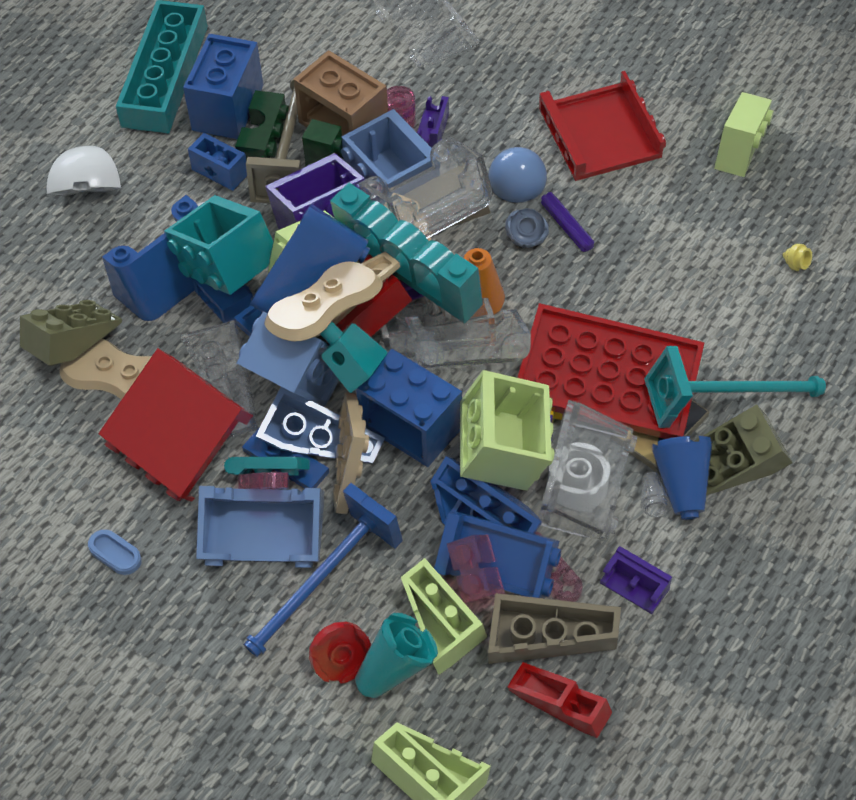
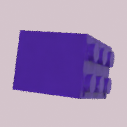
[265,153,369,230]

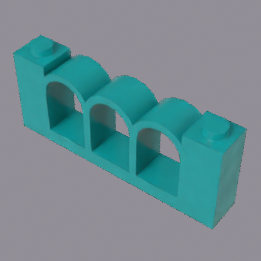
[330,182,483,324]

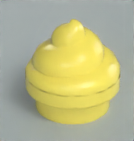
[783,244,812,271]

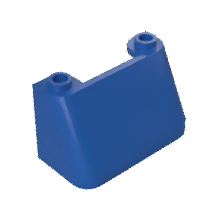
[102,195,198,321]
[250,204,370,313]

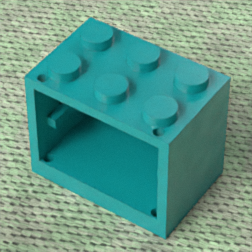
[164,195,274,295]

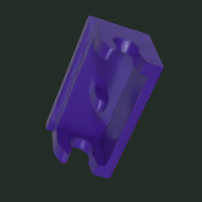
[416,96,449,152]
[600,546,672,614]

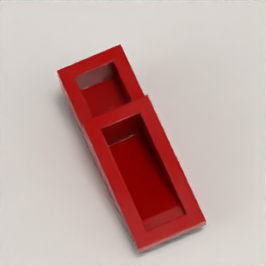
[507,662,612,738]

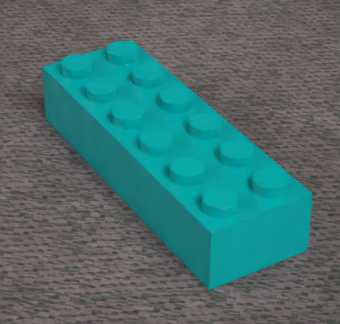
[116,0,208,134]

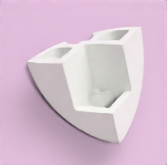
[47,146,121,195]

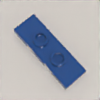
[242,427,329,489]

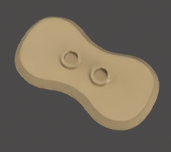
[264,262,383,342]
[60,339,152,400]

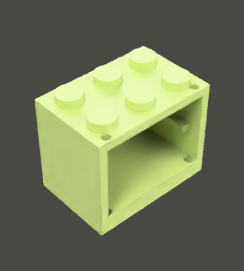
[460,370,554,491]

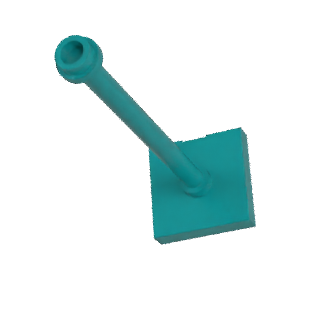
[644,346,826,428]

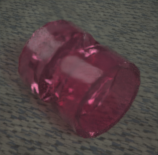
[387,86,416,128]

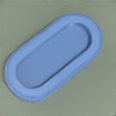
[88,530,141,575]

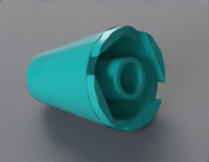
[355,613,438,698]

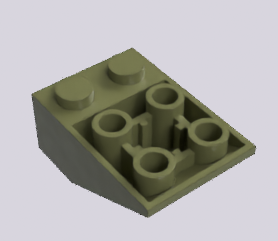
[20,300,122,366]
[693,404,793,496]

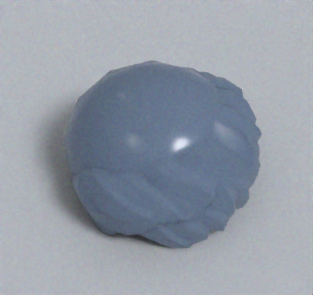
[505,208,549,248]

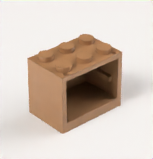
[293,50,388,136]

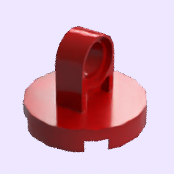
[309,621,371,683]

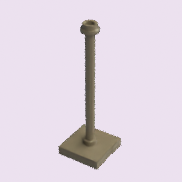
[246,75,301,203]

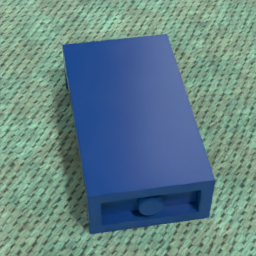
[434,512,561,599]

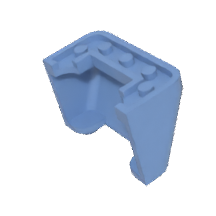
[196,486,324,568]

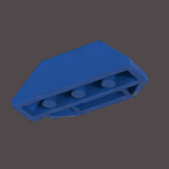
[430,456,542,534]

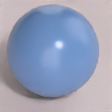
[488,147,547,203]

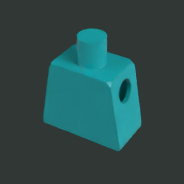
[320,321,388,393]

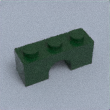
[235,90,289,161]

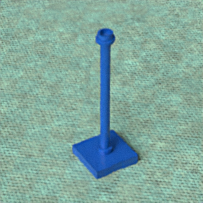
[243,483,403,657]

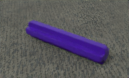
[541,192,594,252]

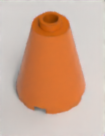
[464,248,505,320]

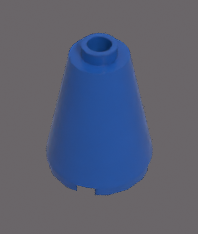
[652,436,712,520]

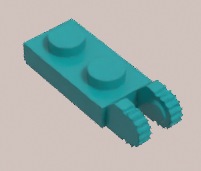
[223,457,310,475]

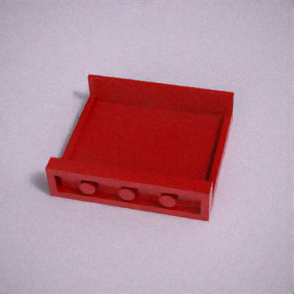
[539,71,666,181]
[98,348,253,502]

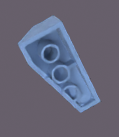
[256,387,385,464]

